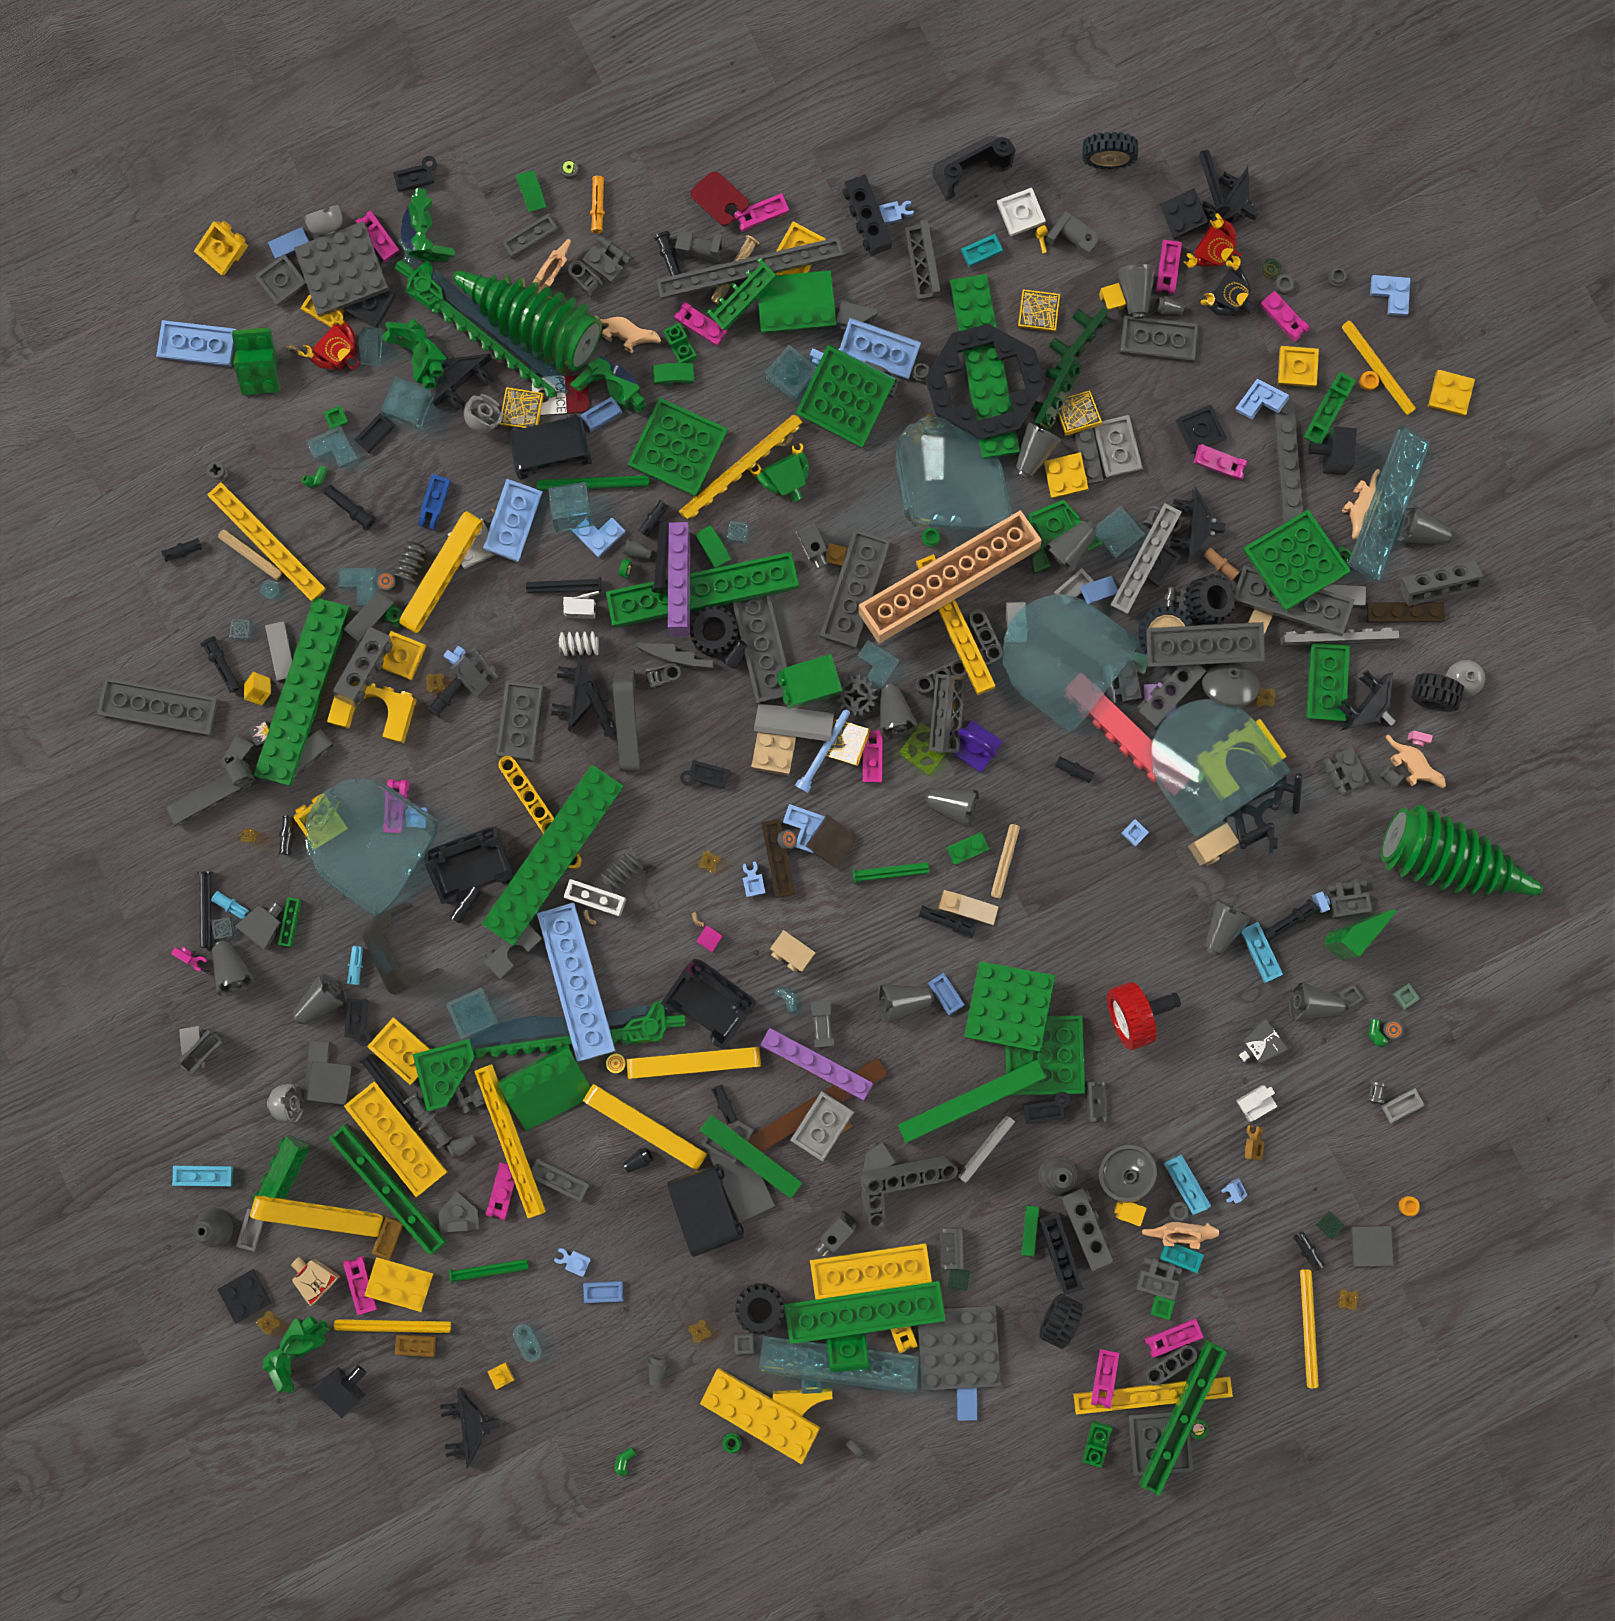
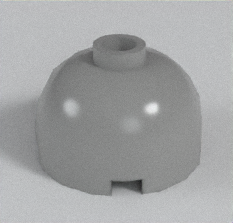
[303,205,343,236]
[464,394,503,433]
[1445,660,1486,698]
[267,1084,304,1123]

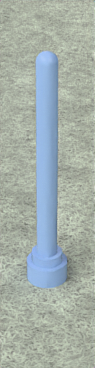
[795,710,850,793]

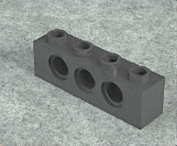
[1400,560,1484,606]
[333,627,393,707]
[1136,664,1206,729]
[1059,1187,1115,1271]

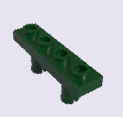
[1049,307,1109,370]
[1031,356,1082,432]

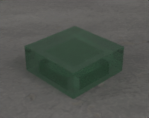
[1316,1211,1344,1239]
[947,1269,970,1291]

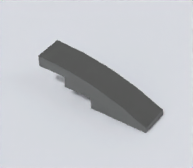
[637,643,714,671]

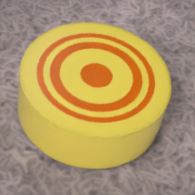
[606,1054,626,1073]

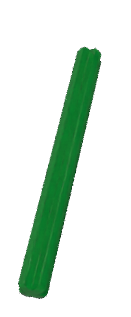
[537,476,650,491]

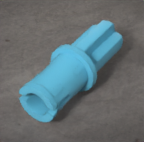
[211,891,249,919]
[347,946,363,985]

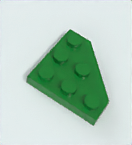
[412,1039,475,1111]

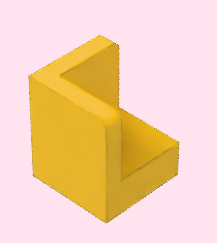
[1099,283,1126,310]
[244,672,271,706]

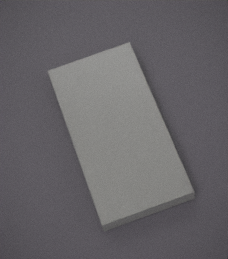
[754,703,834,741]
[958,1116,1015,1183]

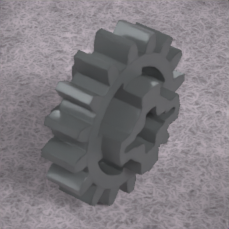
[837,674,879,716]

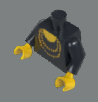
[1201,256,1256,316]

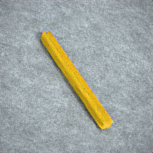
[1342,321,1416,415]
[1300,1269,1319,1389]
[334,1319,451,1333]

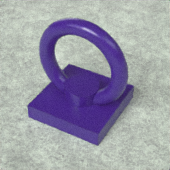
[950,720,1003,773]

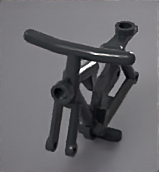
[1223,767,1303,854]

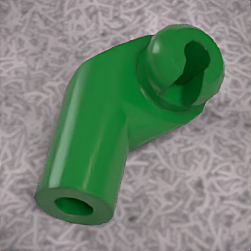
[302,466,328,488]
[1368,1019,1388,1047]
[614,1446,637,1477]

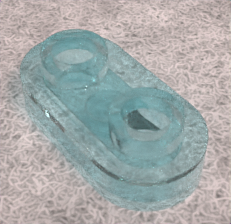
[513,1323,542,1362]

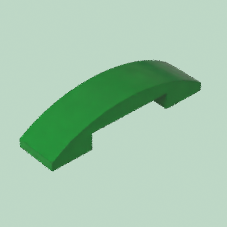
[1303,372,1356,444]

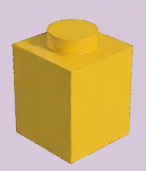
[1114,1202,1147,1226]

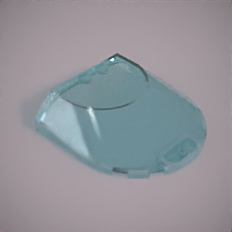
[895,416,1013,531]
[1002,595,1139,732]
[1151,699,1291,837]
[305,779,439,917]

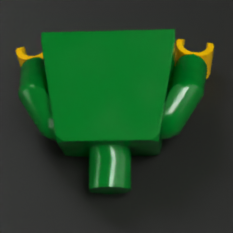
[750,443,809,502]

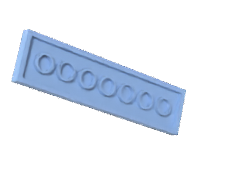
[537,903,615,1062]

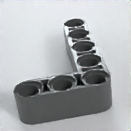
[915,610,1003,695]
[613,669,640,772]
[166,759,258,826]
[861,1156,958,1230]

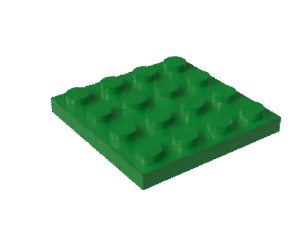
[796,344,896,448]
[627,398,728,497]
[1243,510,1351,612]
[964,961,1056,1052]
[1005,1016,1085,1095]

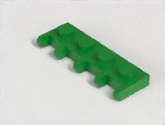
[707,257,778,331]

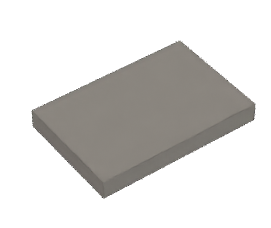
[1093,415,1143,479]
[790,1091,854,1162]

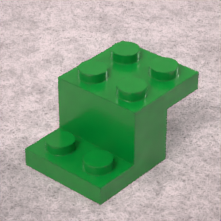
[232,327,280,395]

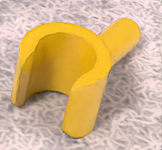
[1035,225,1048,254]

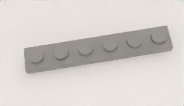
[1110,503,1181,614]
[1280,628,1399,646]

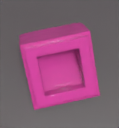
[696,925,723,952]

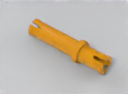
[590,176,605,234]

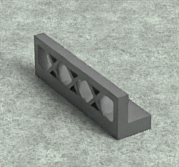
[905,219,940,301]
[929,674,966,753]

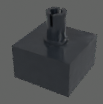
[1308,426,1357,475]
[313,1365,366,1418]

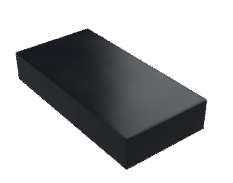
[354,413,395,454]

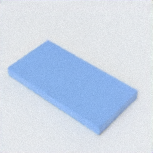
[839,318,921,379]
[156,320,236,367]
[482,479,542,562]

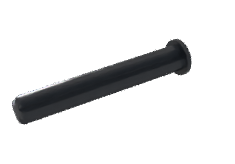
[1199,149,1230,216]
[651,520,670,594]
[526,577,602,593]
[197,871,213,948]
[359,1053,415,1121]

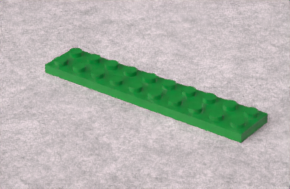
[949,274,1020,460]
[606,552,800,629]
[253,598,351,787]
[481,765,624,946]

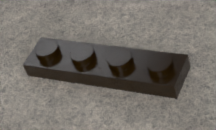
[1366,602,1445,623]
[761,819,795,898]

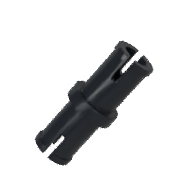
[638,500,669,537]
[161,538,202,562]
[1055,756,1095,783]
[279,815,295,855]
[450,885,482,923]
[711,1084,739,1125]
[1293,1231,1325,1272]

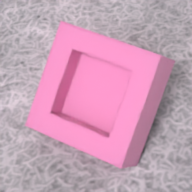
[1407,731,1433,747]

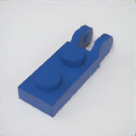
[418,474,451,530]

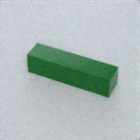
[278,897,302,947]
[1021,1205,1039,1256]

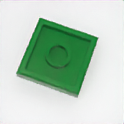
[826,1333,869,1372]

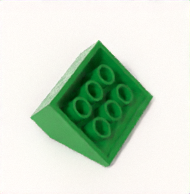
[758,270,836,335]
[1323,909,1397,960]
[498,1044,591,1131]
[252,1135,311,1202]

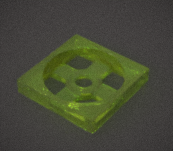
[898,722,952,776]

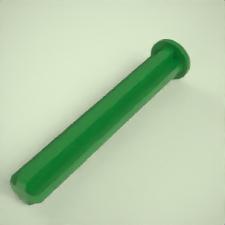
[852,862,929,884]
[449,1259,528,1285]

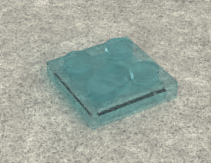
[1095,506,1145,559]

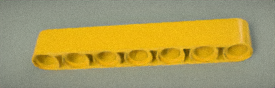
[399,511,484,633]
[499,756,582,870]
[626,1047,761,1079]
[583,1084,707,1170]
[250,1196,384,1237]

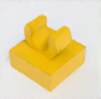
[488,1362,515,1389]

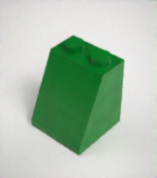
[777,654,842,709]

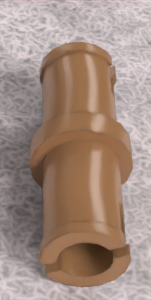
[1203,548,1240,581]

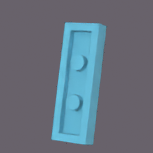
[1241,922,1283,983]
[1164,1154,1211,1215]
[172,1165,234,1186]

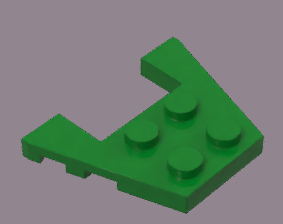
[1028,499,1103,574]

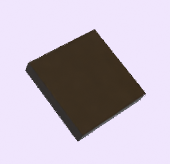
[805,815,858,868]

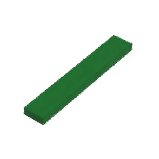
[700,1115,802,1199]

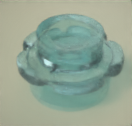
[260,580,279,599]

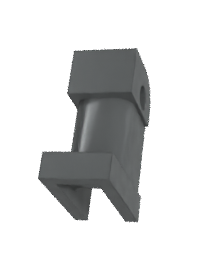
[1046,211,1098,259]
[675,230,723,264]
[811,1000,834,1047]
[176,1029,226,1077]

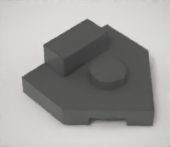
[438,1191,479,1232]

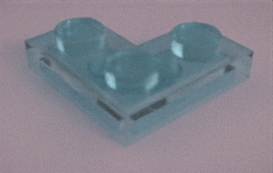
[306,426,358,468]
[338,568,378,607]
[857,640,900,693]

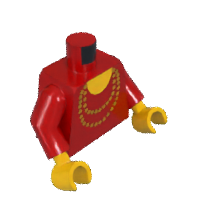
[1184,213,1242,268]
[299,311,360,370]

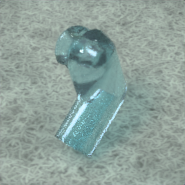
[398,237,413,265]
[775,986,796,1012]

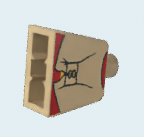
[291,1257,341,1306]

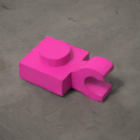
[171,946,208,971]

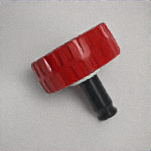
[1106,982,1181,1050]

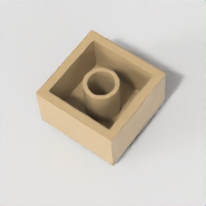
[751,732,796,776]
[1188,823,1239,866]
[770,930,815,973]

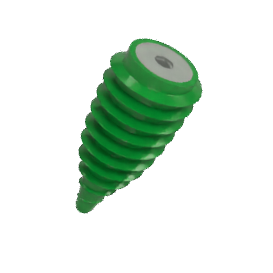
[452,270,602,374]
[1381,805,1543,896]

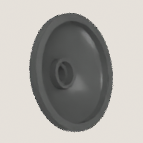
[1202,662,1260,707]
[1099,1145,1157,1203]

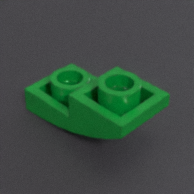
[516,170,546,212]
[663,322,698,363]
[653,363,694,386]
[694,525,731,568]
[1082,1420,1112,1468]

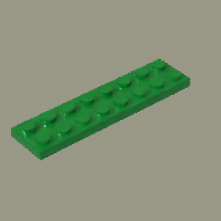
[784,1281,946,1344]

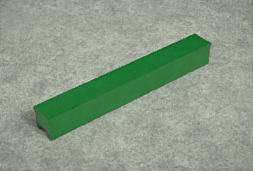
[898,1059,1047,1143]
[328,1124,447,1255]
[1138,1340,1227,1496]

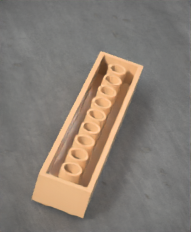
[859,510,1042,644]

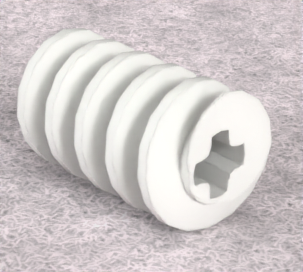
[559,631,599,656]

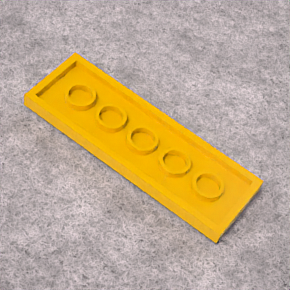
[344,1081,448,1197]
[810,1243,932,1300]
[700,1368,821,1464]

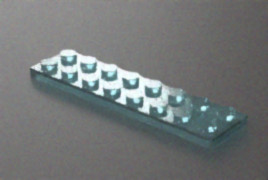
[1348,426,1430,581]
[758,1336,919,1394]

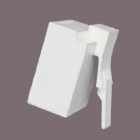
[563,591,599,619]
[1236,1085,1277,1122]

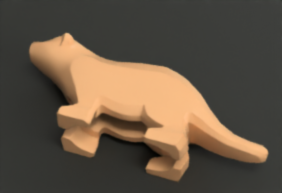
[532,239,571,292]
[600,317,661,354]
[1341,469,1380,540]
[1386,735,1446,788]
[1142,1222,1219,1249]

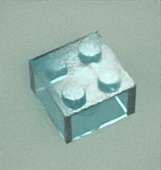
[765,345,817,403]
[380,376,433,430]
[548,482,593,532]
[446,988,500,1039]

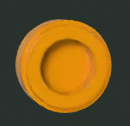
[1359,371,1380,391]
[1399,1196,1420,1216]

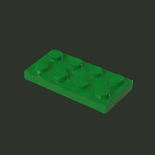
[1306,643,1350,722]

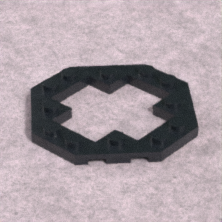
[925,324,1045,441]

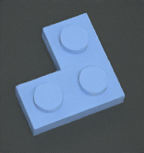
[1370,275,1410,317]
[1235,379,1289,420]
[572,517,625,558]
[783,804,825,853]

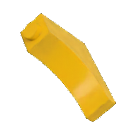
[773,1388,832,1416]

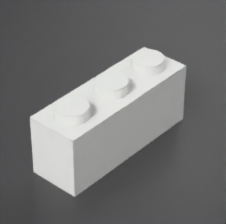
[564,879,627,917]

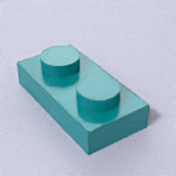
[961,234,1003,268]
[1160,1243,1204,1273]

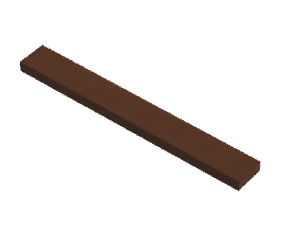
[747,1058,888,1152]

